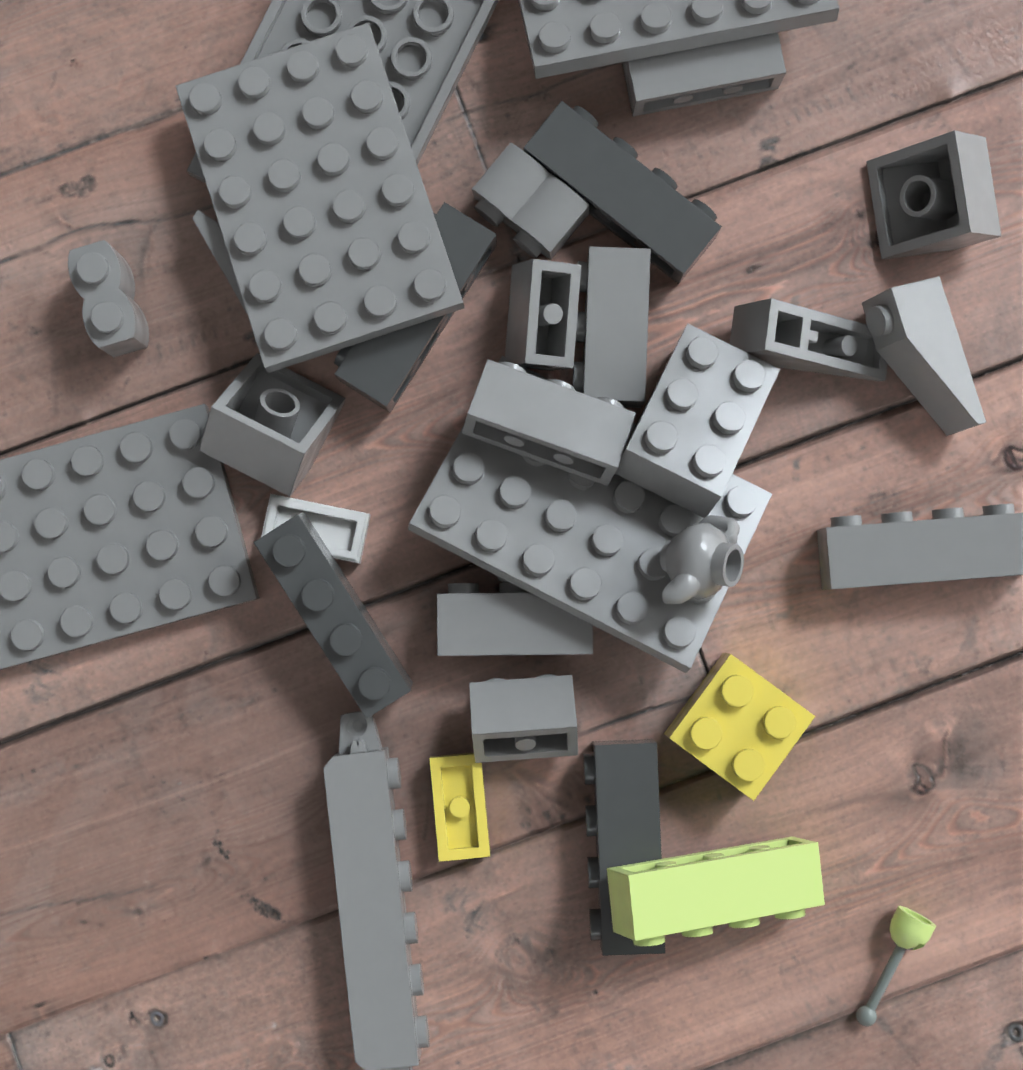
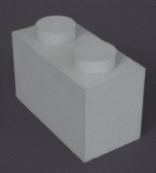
[505,259,581,371]
[469,674,578,763]

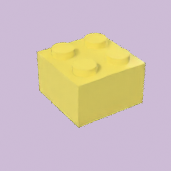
[664,653,816,801]

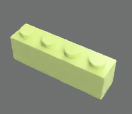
[607,836,825,946]

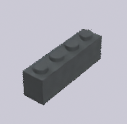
[523,101,722,284]
[334,202,497,413]
[253,512,413,719]
[583,739,665,956]

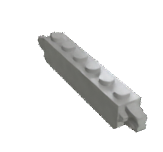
[323,711,430,1070]

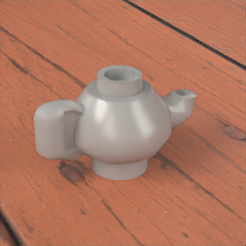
[660,515,744,604]

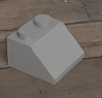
[866,130,1001,259]
[199,353,346,497]

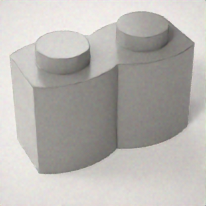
[472,142,589,260]
[68,240,149,358]

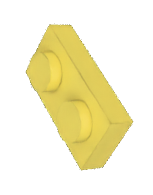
[429,753,490,862]

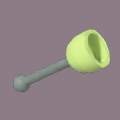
[856,906,936,1027]

